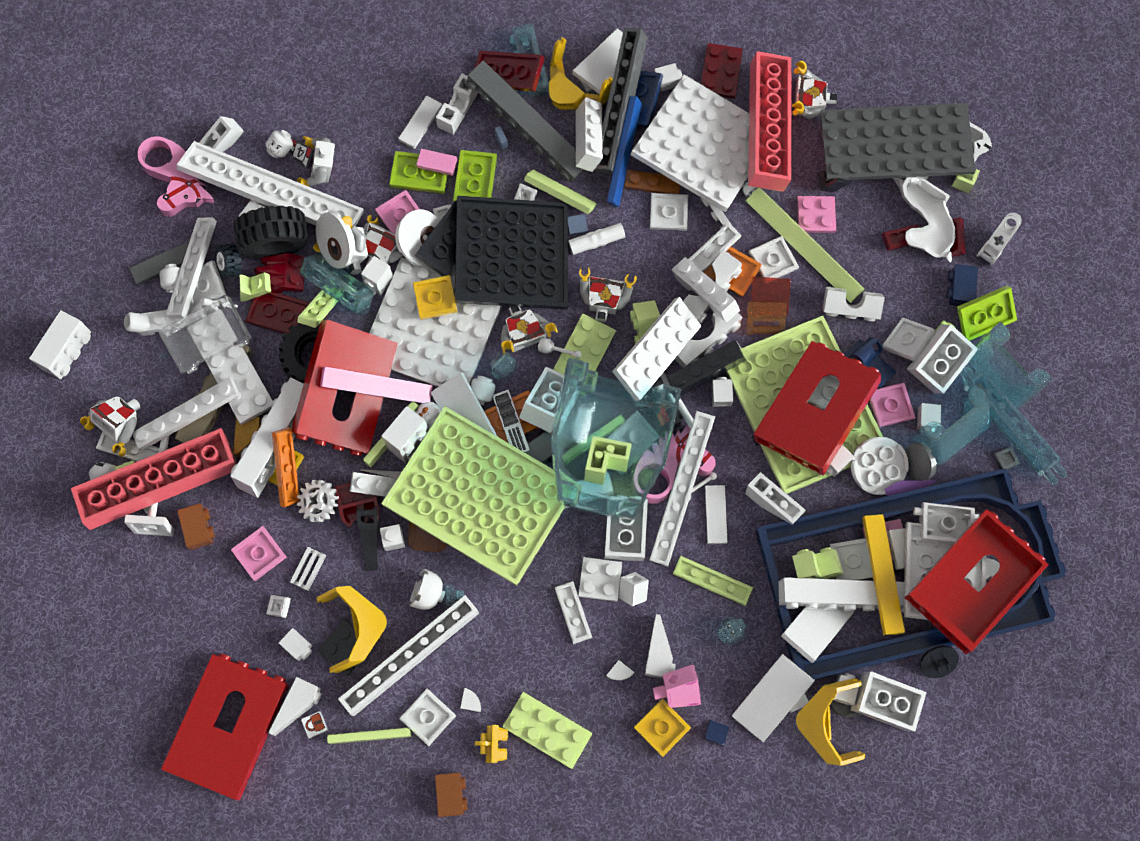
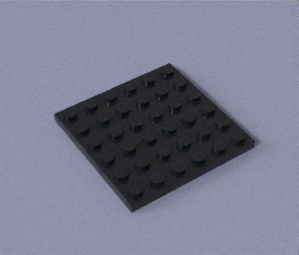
[455,196,568,309]

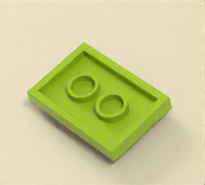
[453,150,497,202]
[389,151,448,194]
[957,285,1017,341]

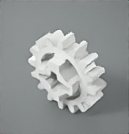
[297,480,339,522]

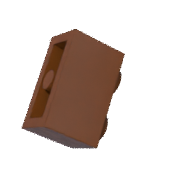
[177,503,215,550]
[435,772,468,817]

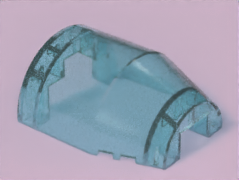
[550,358,682,519]

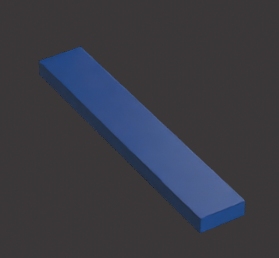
[607,96,642,208]

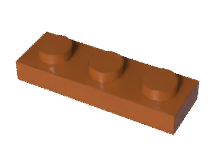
[624,170,680,194]

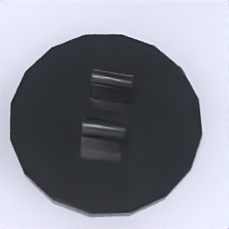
[920,645,959,678]

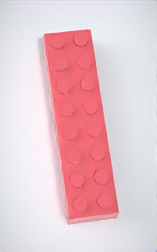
[748,51,791,192]
[71,428,237,530]

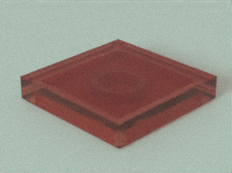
[750,277,791,316]

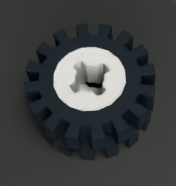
[214,243,242,278]

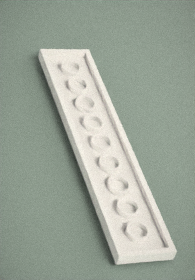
[177,141,363,226]

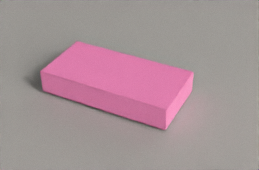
[417,149,457,176]

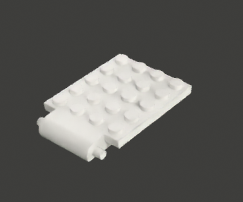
[904,502,986,620]

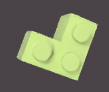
[630,300,660,344]
[584,436,632,485]
[792,547,844,579]

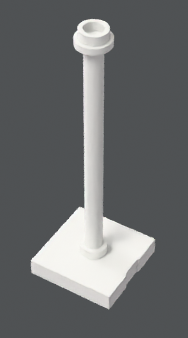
[124,435,174,536]

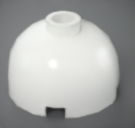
[410,569,445,610]

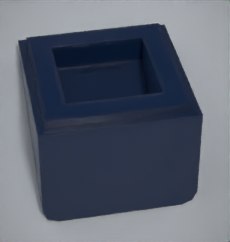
[704,720,729,746]

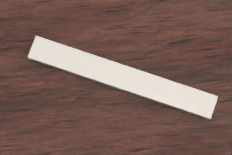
[650,411,715,566]

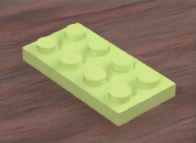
[553,314,616,396]
[503,692,593,769]

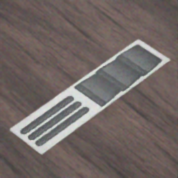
[493,390,530,452]

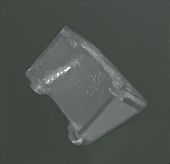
[158,295,252,374]

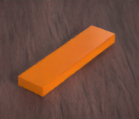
[272,427,300,508]

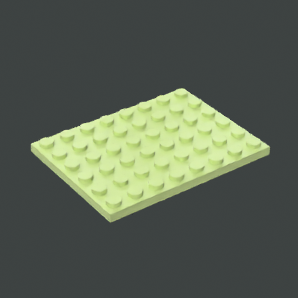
[726,316,883,494]
[381,406,578,586]

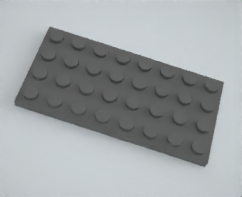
[820,103,975,181]

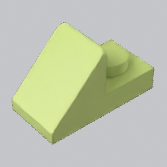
[239,272,271,302]

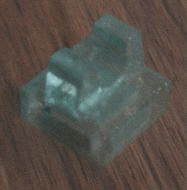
[443,584,464,608]

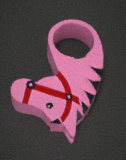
[138,136,214,217]
[633,425,715,504]

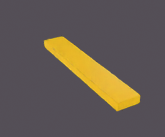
[862,515,905,635]

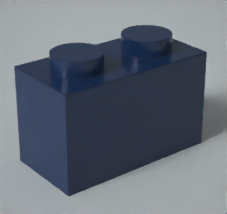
[946,264,978,306]

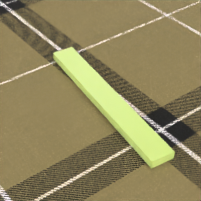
[746,188,865,303]

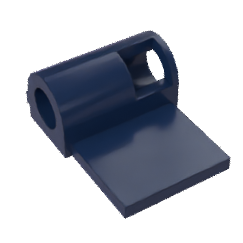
[844,337,896,390]

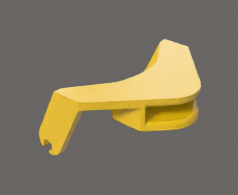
[549,37,613,110]
[316,586,387,673]
[796,679,865,766]

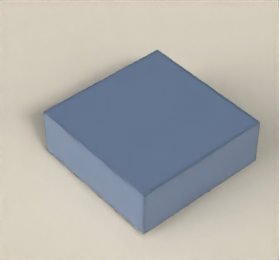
[494,126,508,151]
[568,214,588,236]

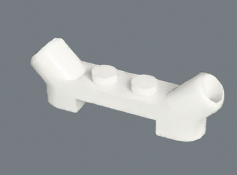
[124,303,213,336]

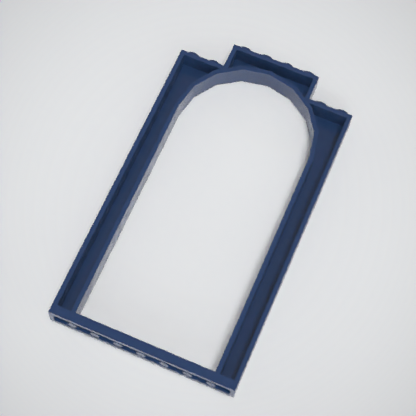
[755,468,1066,680]

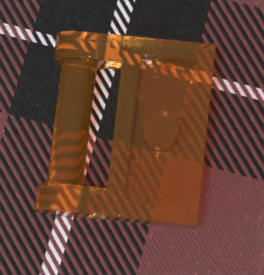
[746,301,786,335]

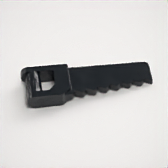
[357,507,378,571]

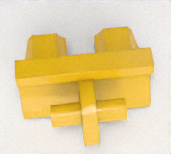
[474,725,508,763]

